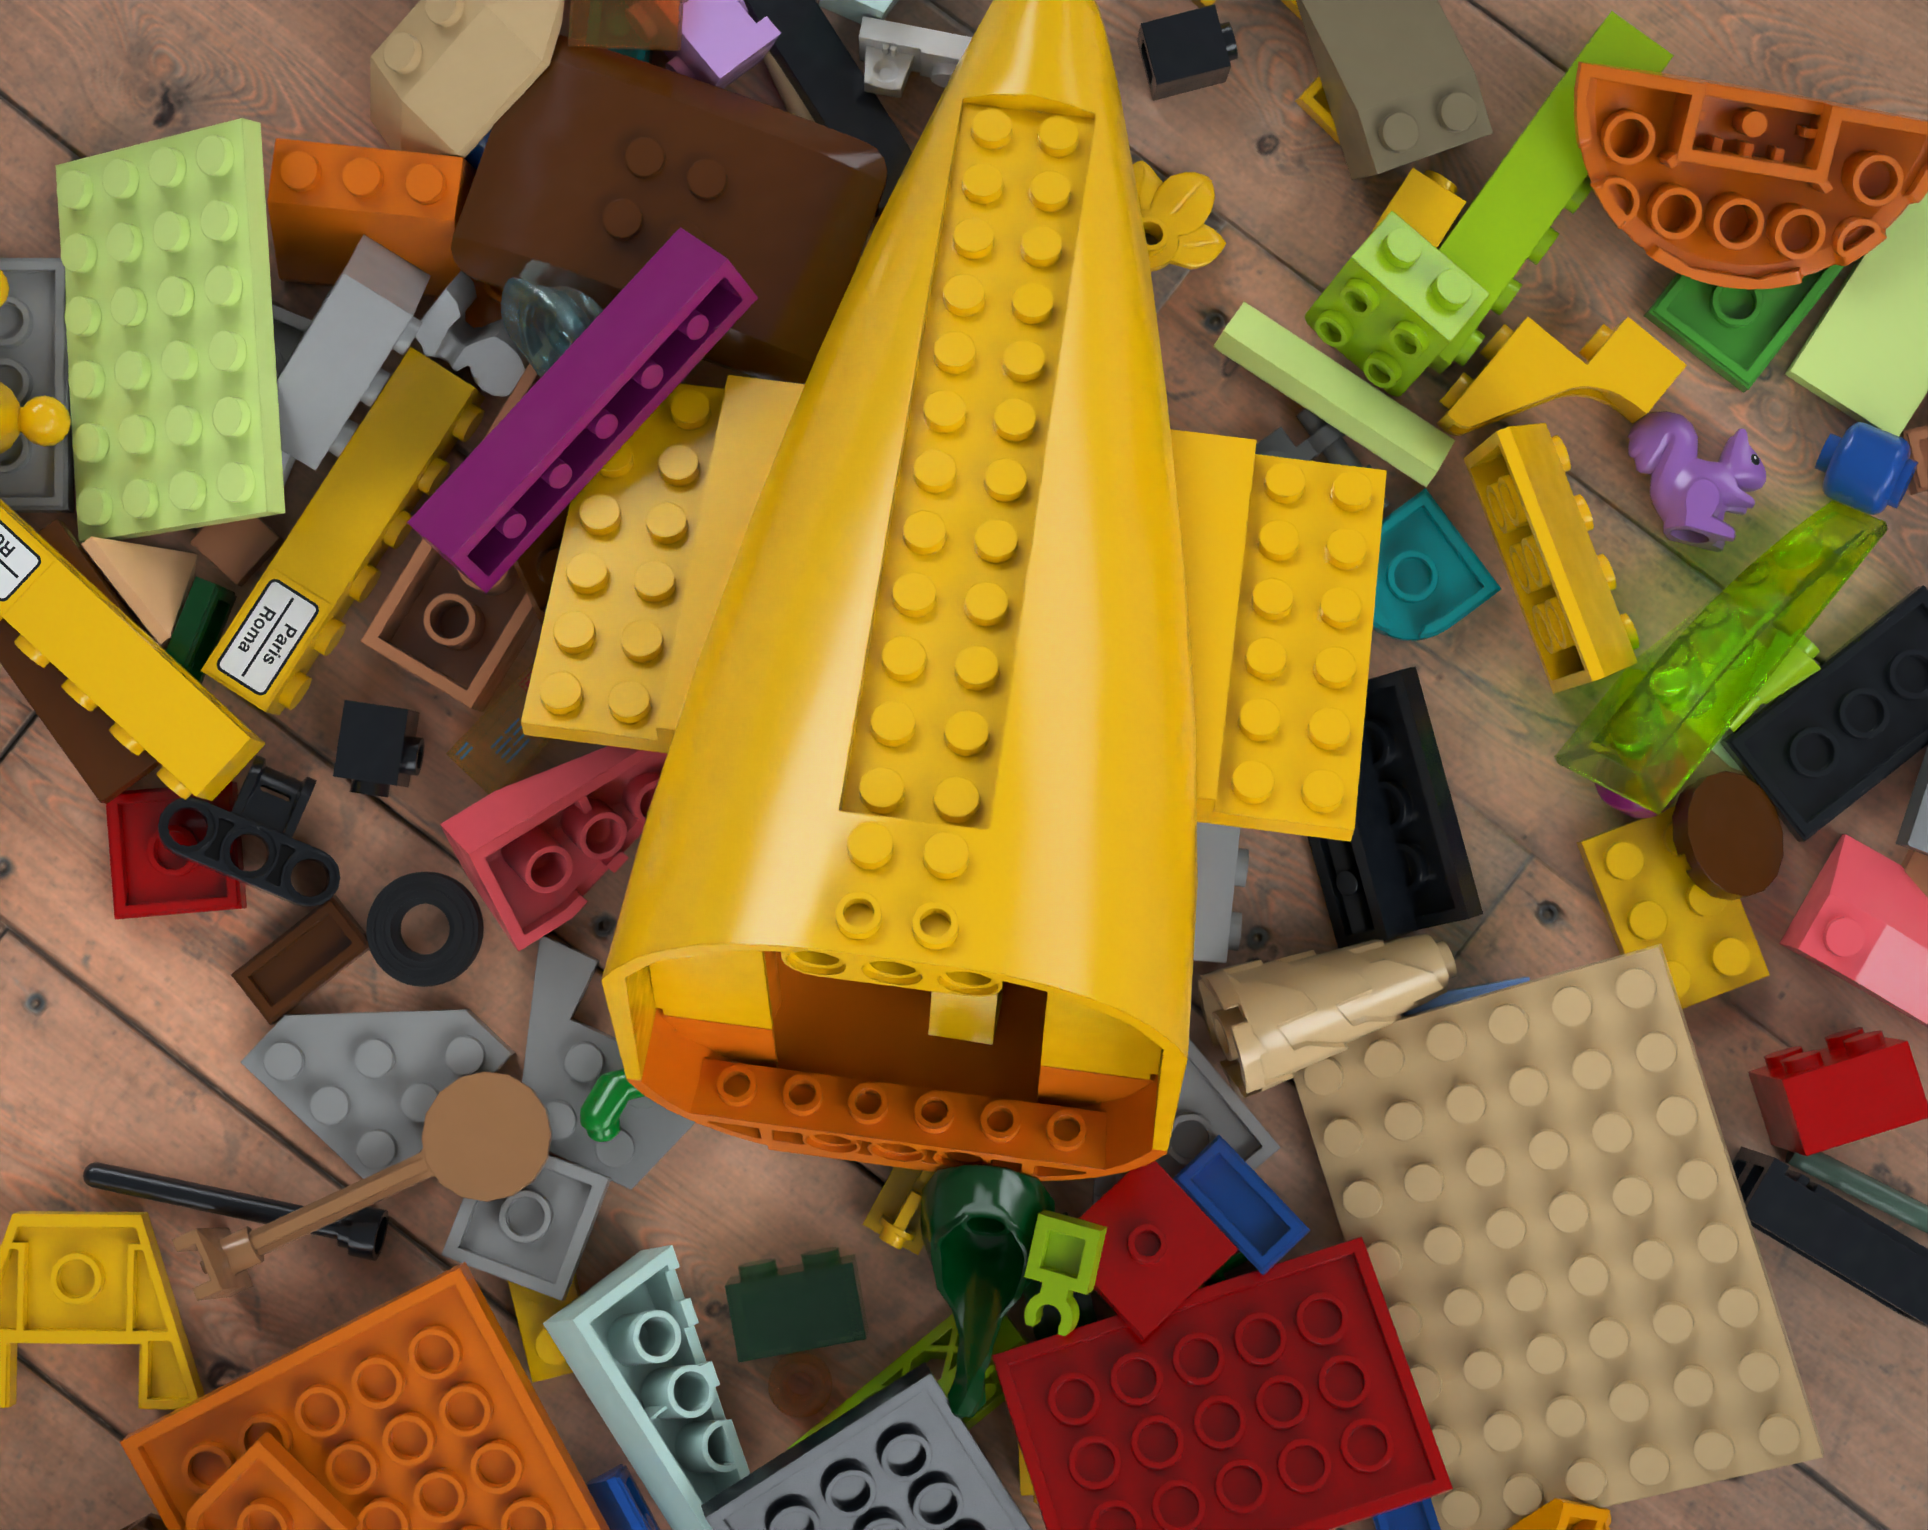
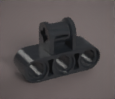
[157,755,340,907]

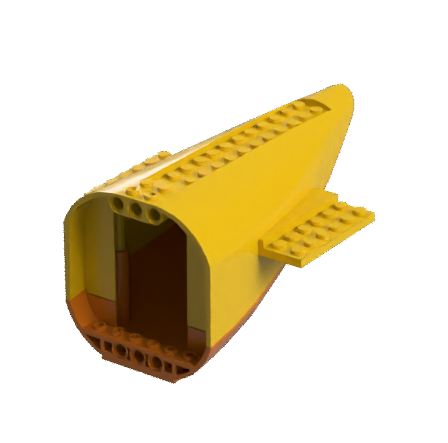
[521,0,1387,1181]

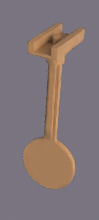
[172,1071,552,1301]

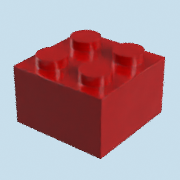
[1748,1027,1928,1156]

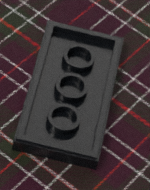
[1720,585,1928,842]

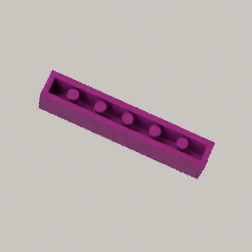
[407,227,758,593]

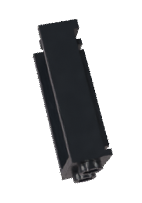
[1732,1146,1928,1328]

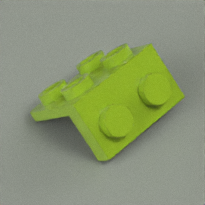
[1305,211,1490,397]

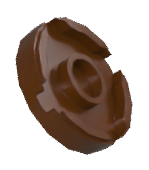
[1672,771,1784,901]

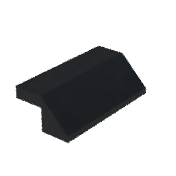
[1308,666,1483,949]

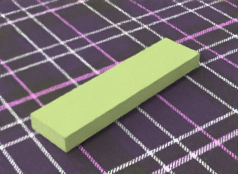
[1213,302,1455,487]

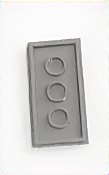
[0,258,74,513]

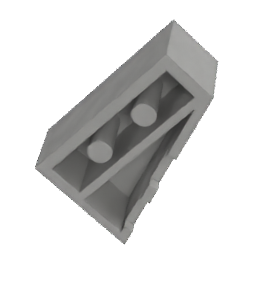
[277,235,431,470]

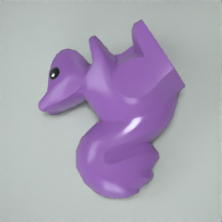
[1628,411,1766,552]

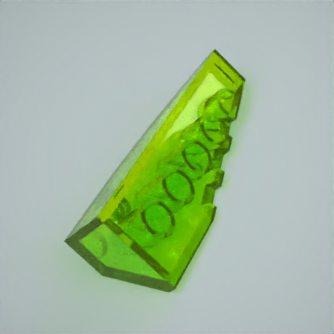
[1554,500,1888,815]

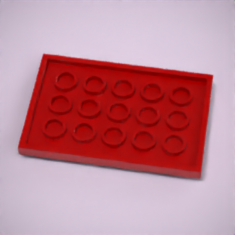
[992,1237,1453,1530]

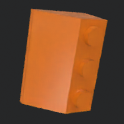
[267,138,477,297]

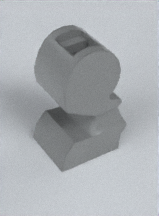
[415,271,538,397]

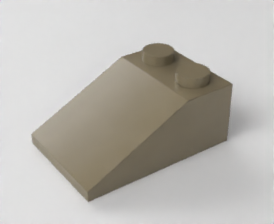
[1296,0,1493,180]

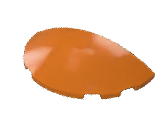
[1574,62,1928,290]

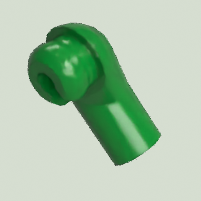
[580,1069,645,1142]

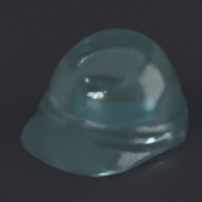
[501,277,603,377]

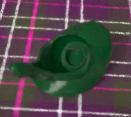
[920,1164,1055,1419]

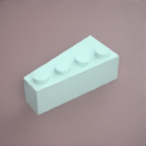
[542,1245,750,1530]

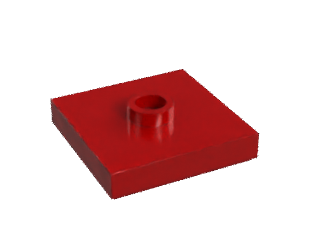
[1078,1161,1238,1341]

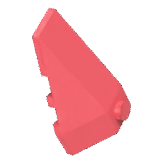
[440,746,667,951]
[1779,834,1928,1028]

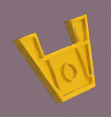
[0,1211,205,1410]

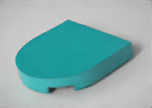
[1373,488,1501,641]

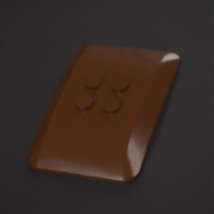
[451,34,888,384]

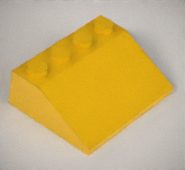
[1463,423,1639,694]

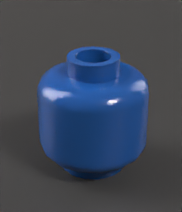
[1815,422,1918,515]

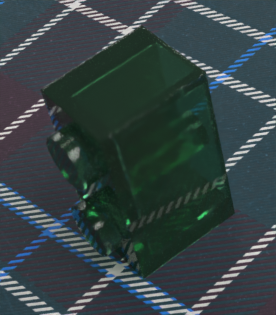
[725,1247,869,1363]

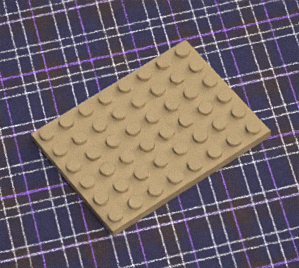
[1294,944,1824,1530]

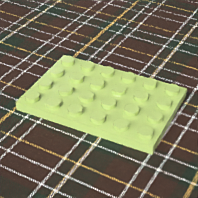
[55,118,286,543]

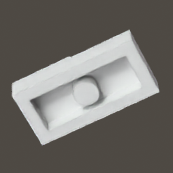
[859,16,972,98]

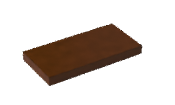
[0,519,161,804]

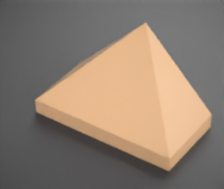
[81,536,197,647]

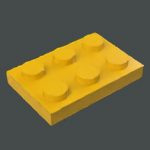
[1576,804,1770,1009]

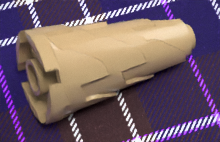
[1198,934,1457,1098]

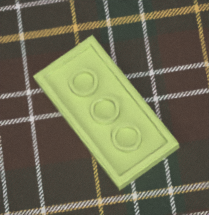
[1784,192,1928,436]

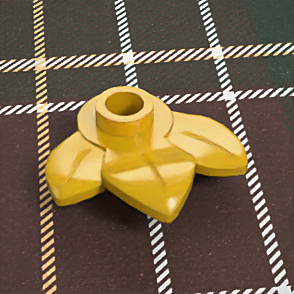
[1133,160,1226,272]

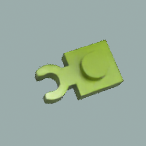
[1024,1210,1107,1336]

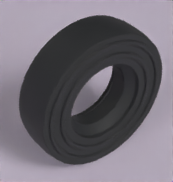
[366,872,484,987]

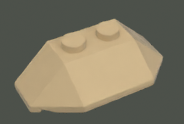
[370,0,565,158]

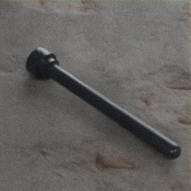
[83,1162,389,1261]

